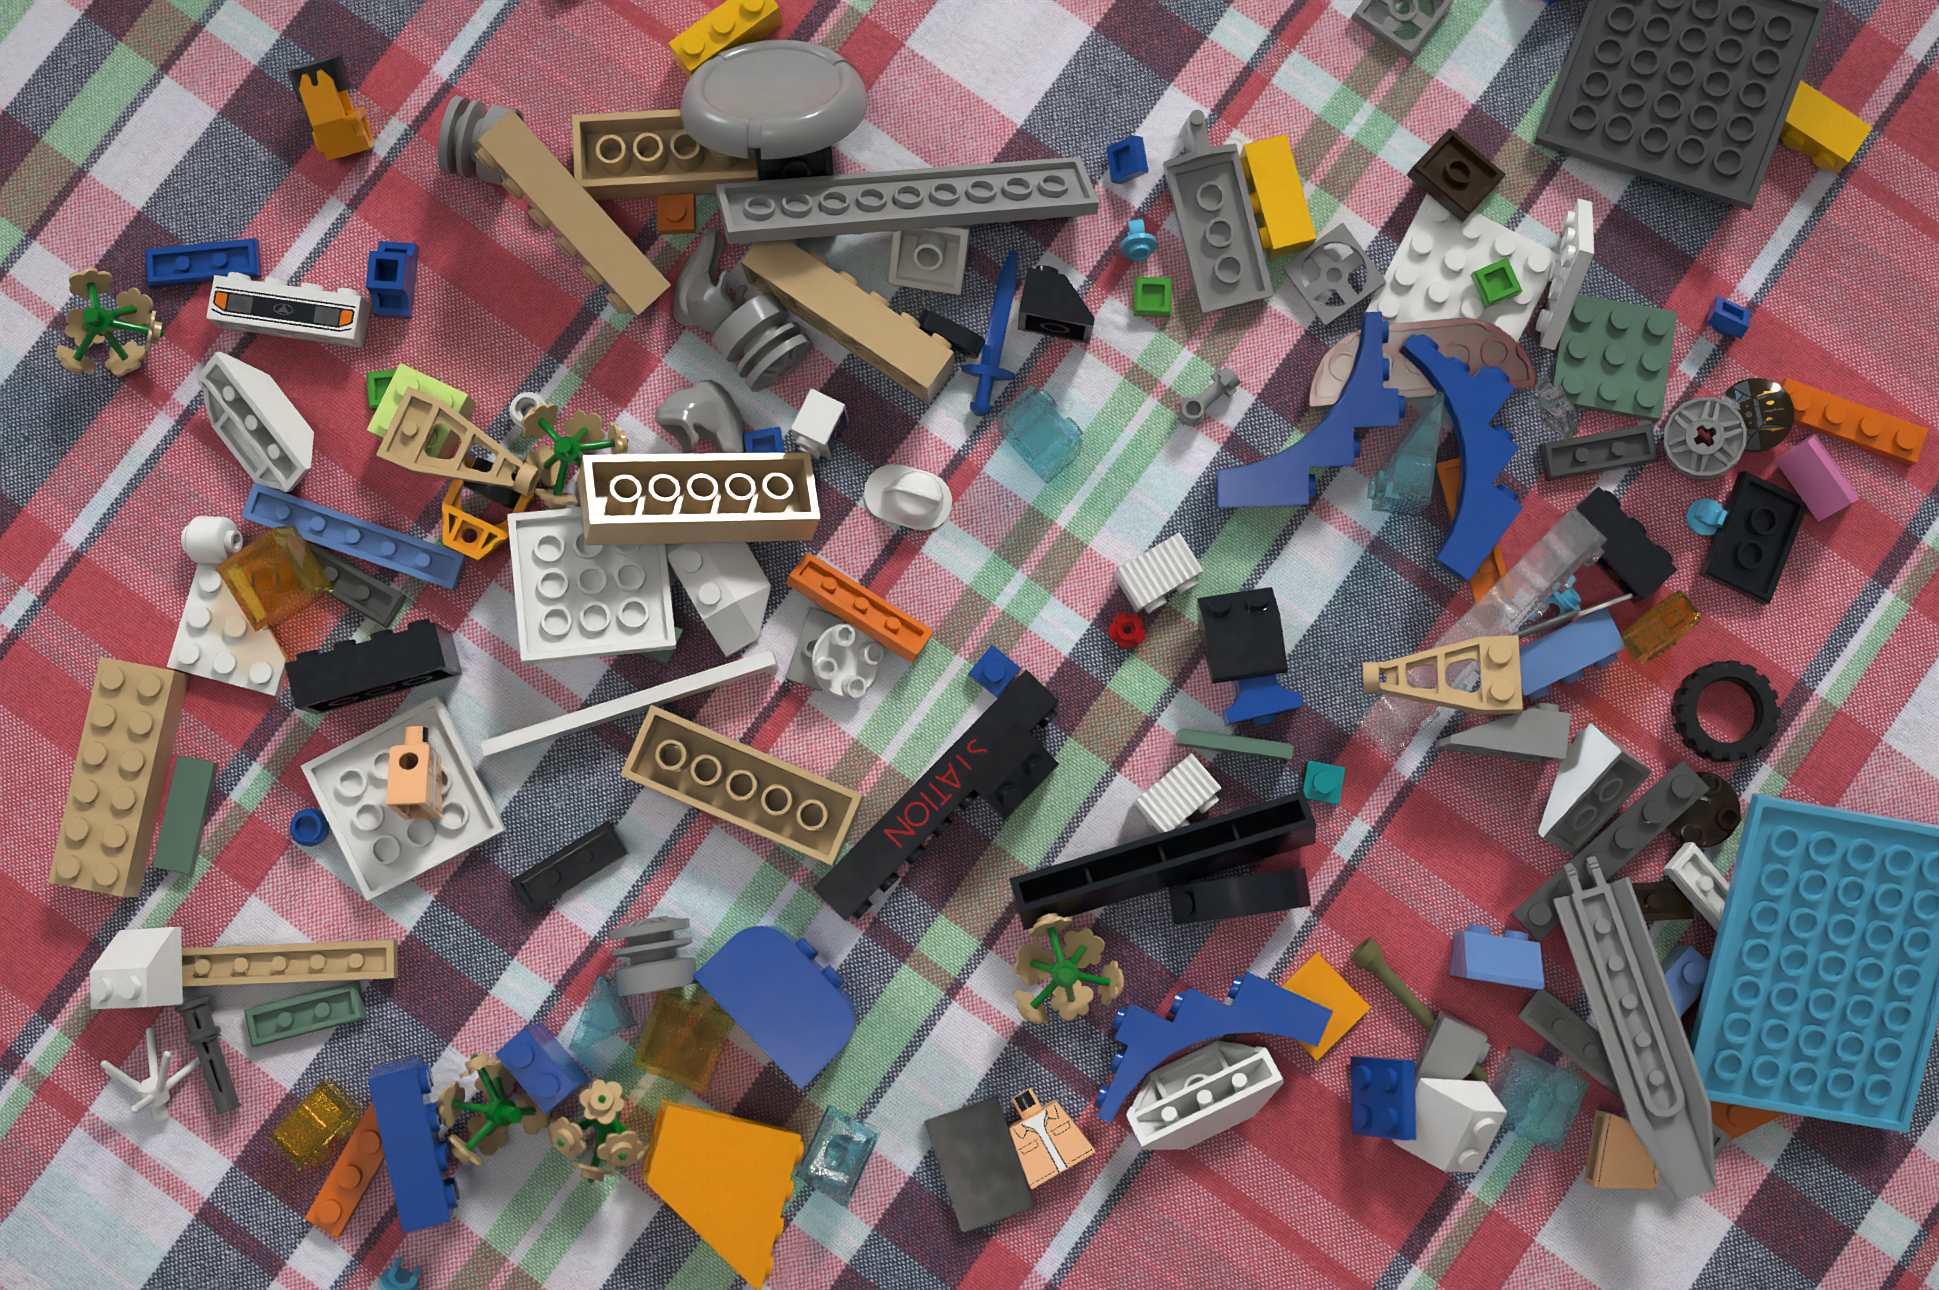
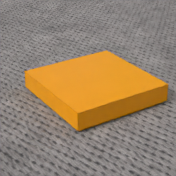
[1280,952,1371,1061]

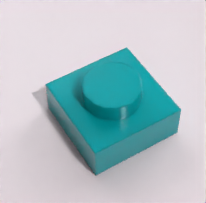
[1301,760,1346,805]

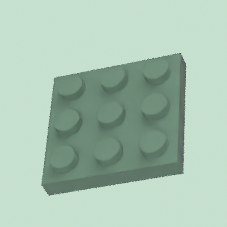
[1547,294,1677,422]

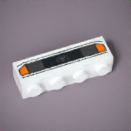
[206,272,371,348]

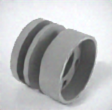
[437,95,524,186]
[712,292,813,392]
[1664,397,1747,481]
[608,916,699,997]

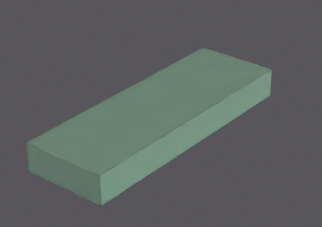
[1175,728,1294,762]
[152,755,218,875]
[244,981,367,1047]

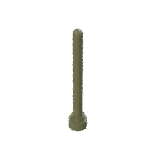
[1349,937,1488,1083]

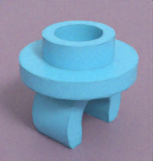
[1120,219,1157,261]
[1686,498,1728,536]
[1538,583,1581,617]
[379,1257,421,1290]

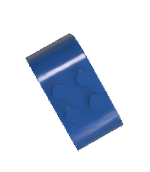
[693,925,857,1090]

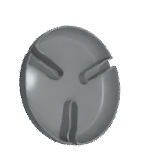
[681,40,868,159]

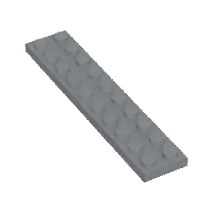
[716,157,1099,244]

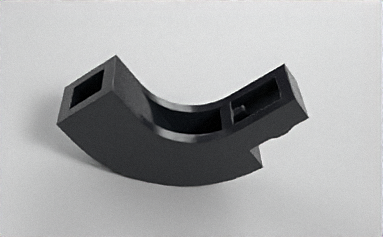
[1169,868,1311,925]

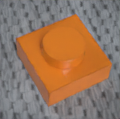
[657,193,696,235]

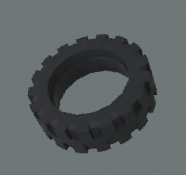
[1671,660,1781,762]

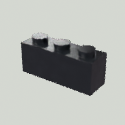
[1557,487,1678,605]

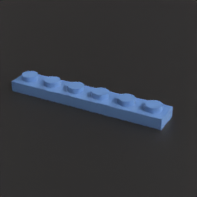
[241,482,468,591]

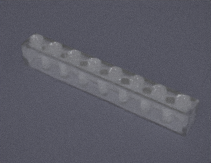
[1352,507,1607,756]

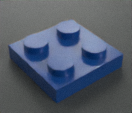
[1350,1056,1416,1141]

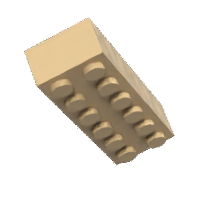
[474,109,671,316]
[572,109,758,200]
[741,239,954,405]
[578,452,820,546]
[48,657,190,897]
[620,705,865,866]

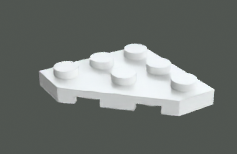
[1536,199,1594,350]
[167,564,290,697]

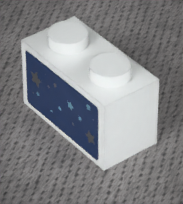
[791,388,849,460]

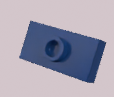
[366,241,419,319]
[1222,674,1303,726]

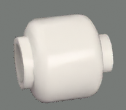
[181,516,243,565]

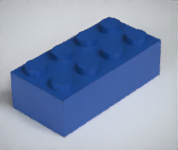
[368,1055,460,1234]

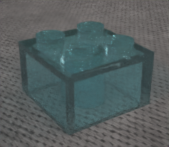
[997,385,1083,484]
[1490,1046,1590,1154]

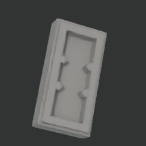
[785,607,846,691]

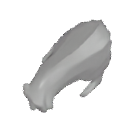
[672,228,747,334]
[654,380,744,454]

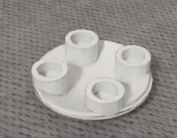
[812,623,884,698]

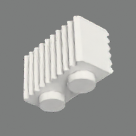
[1113,532,1203,614]
[1132,753,1221,834]

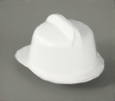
[864,464,952,531]

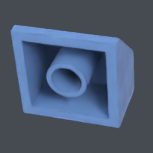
[1449,924,1544,990]

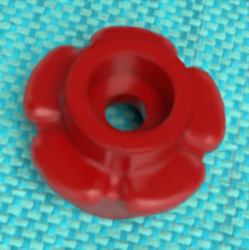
[1109,612,1146,649]

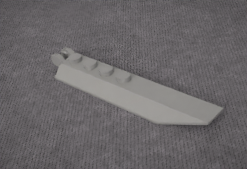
[1553,856,1716,1201]

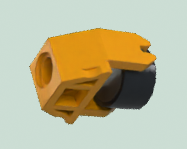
[287,55,375,161]
[442,457,535,562]

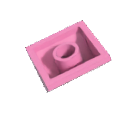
[1775,433,1859,522]

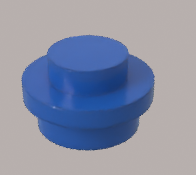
[290,809,329,847]

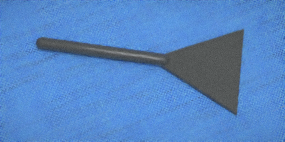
[1510,593,1633,639]

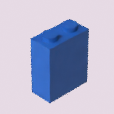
[495,1023,591,1114]

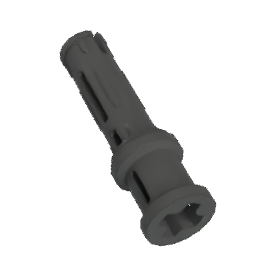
[175,995,241,1115]

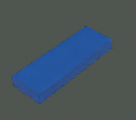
[145,238,262,288]

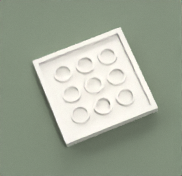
[1365,193,1561,342]
[507,507,676,665]
[301,696,507,901]

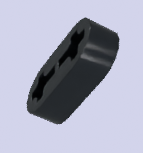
[918,310,986,359]

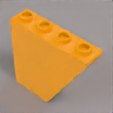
[641,1099,804,1290]

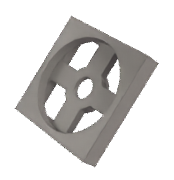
[1351,0,1454,61]
[1282,223,1386,327]

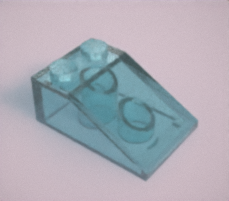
[1367,391,1445,517]

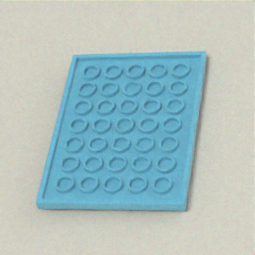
[1689,793,1939,1133]

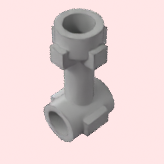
[1178,367,1240,426]

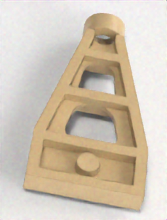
[376,386,540,496]
[1363,636,1523,715]

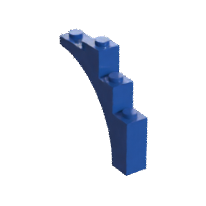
[1215,312,1406,508]
[1399,333,1523,582]
[1094,971,1333,1123]

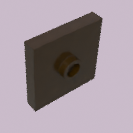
[1406,128,1506,223]

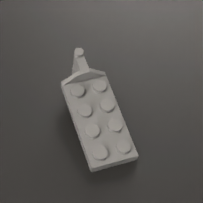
[1163,110,1274,315]

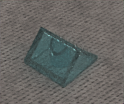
[568,973,637,1052]
[796,1104,882,1207]

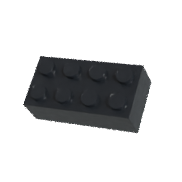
[285,619,462,715]

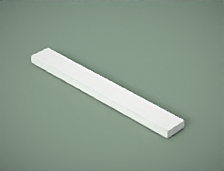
[480,650,779,759]

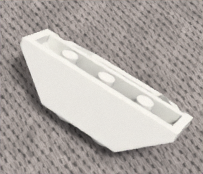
[197,351,314,492]
[665,542,772,657]
[1126,1041,1284,1150]

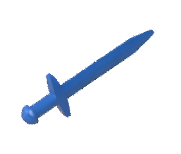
[961,249,1017,417]

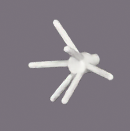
[101,1027,200,1121]

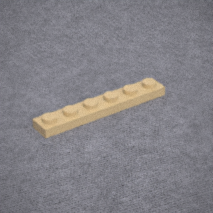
[182,939,398,987]

